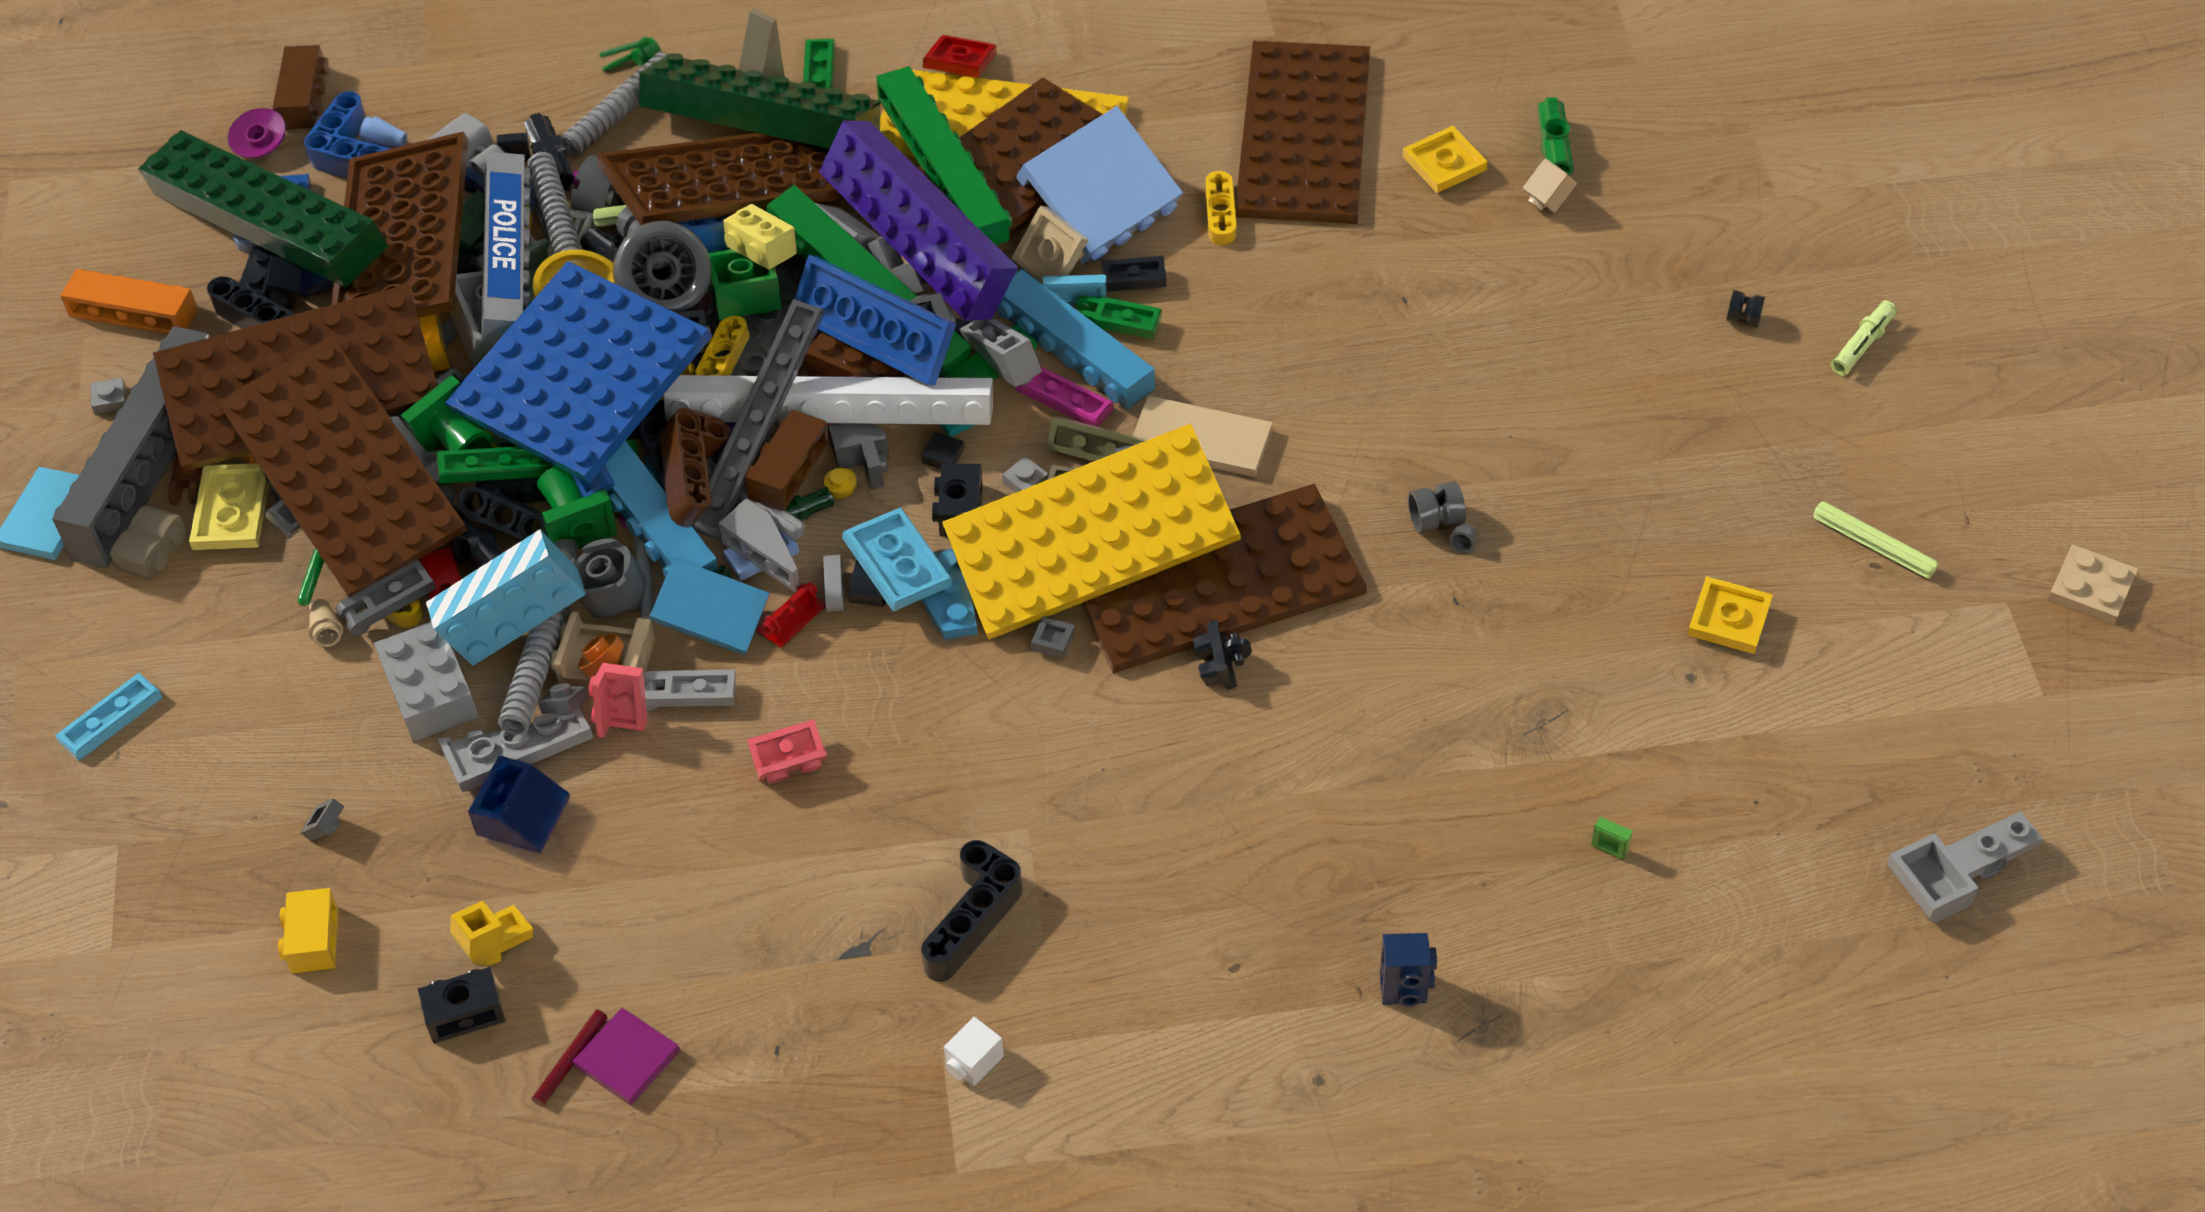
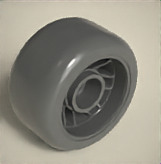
[613,221,711,312]

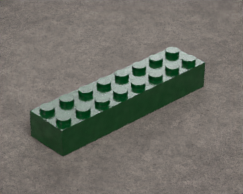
[639,53,881,149]

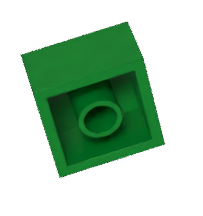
[708,249,782,321]

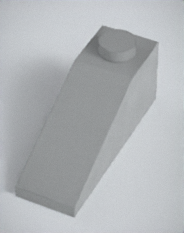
[960,318,1042,387]
[719,498,800,593]

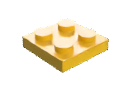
[1402,126,1488,193]
[1687,576,1773,654]

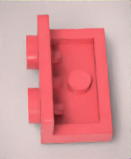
[588,663,648,738]
[747,719,827,784]

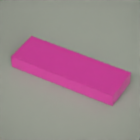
[1016,366,1114,427]

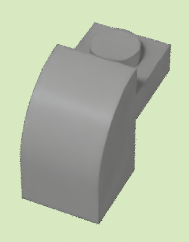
[868,236,931,294]

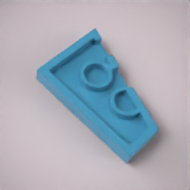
[921,549,978,640]

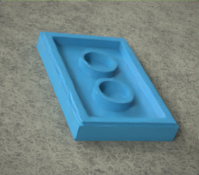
[649,557,770,656]

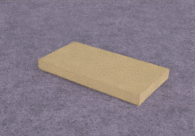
[1132,396,1273,477]

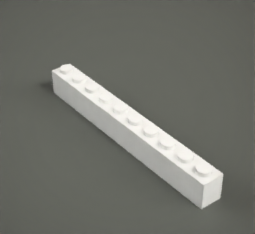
[664,375,993,425]

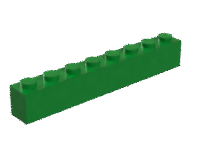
[876,66,1012,245]
[766,185,971,375]

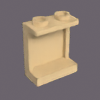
[551,611,655,688]

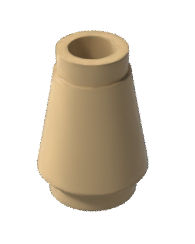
[309,599,343,647]

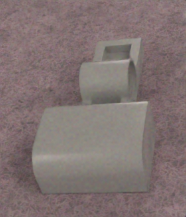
[427,113,532,179]
[1887,811,2043,922]

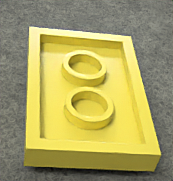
[189,463,269,550]

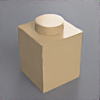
[1523,159,1577,213]

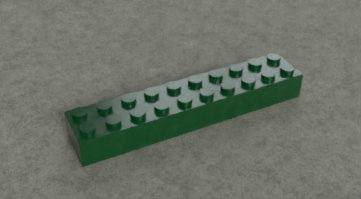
[138,130,389,288]

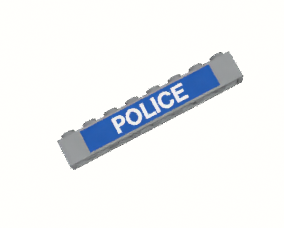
[481,151,530,343]

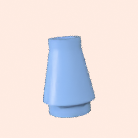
[360,116,408,147]

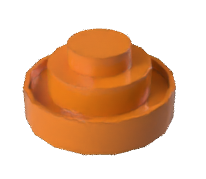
[578,633,624,677]

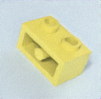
[723,204,797,270]

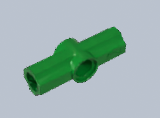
[1537,97,1574,175]

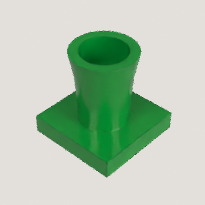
[401,375,493,451]
[537,466,618,551]

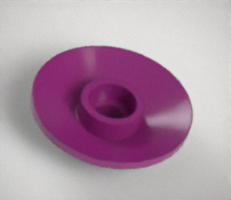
[227,108,286,159]

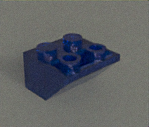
[468,755,570,853]

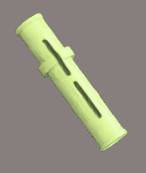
[1830,300,1898,376]

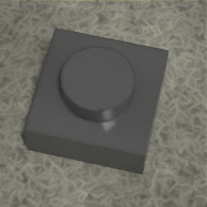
[1031,616,1075,659]
[538,683,588,714]
[300,798,345,841]

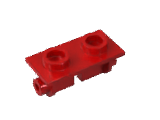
[756,582,826,648]

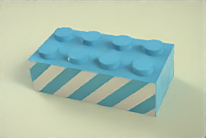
[426,530,586,666]

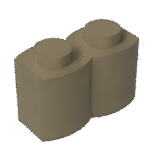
[110,504,186,579]

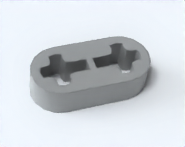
[823,554,844,612]

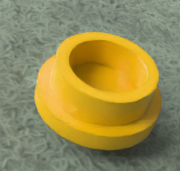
[824,468,857,499]

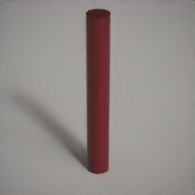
[531,1009,608,1107]

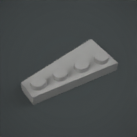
[438,707,593,793]

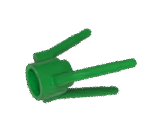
[599,36,661,72]

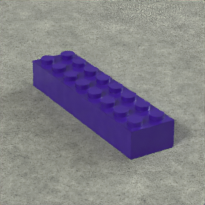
[819,121,1018,321]

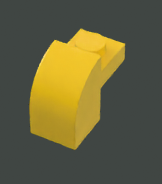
[450,900,533,966]

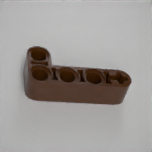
[659,408,730,528]

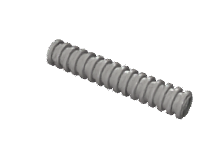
[561,52,666,156]
[528,152,582,254]
[498,605,570,735]

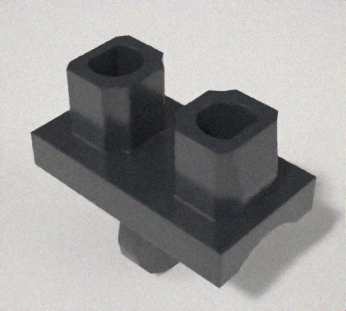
[1193,620,1252,690]

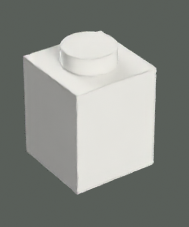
[944,1017,1004,1087]

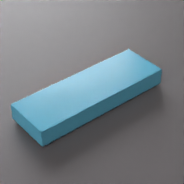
[55,673,163,761]

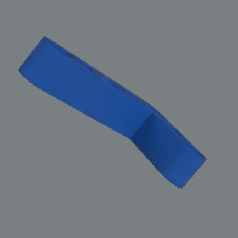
[305,91,391,178]

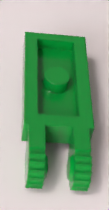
[1075,295,1162,340]

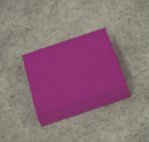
[573,1007,680,1106]

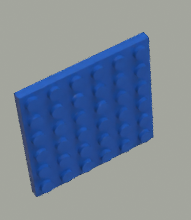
[445,261,712,483]

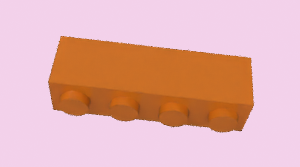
[60,269,198,334]

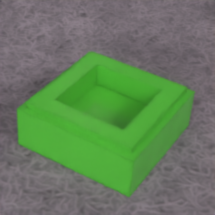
[1591,817,1633,860]

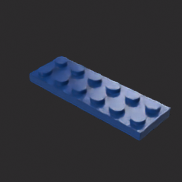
[794,255,956,385]

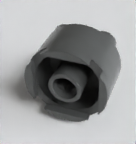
[571,154,625,226]
[571,539,646,618]

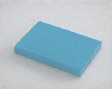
[0,466,79,560]
[842,507,953,612]

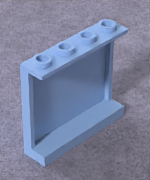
[1016,106,1183,265]

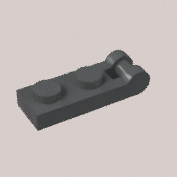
[336,559,436,636]

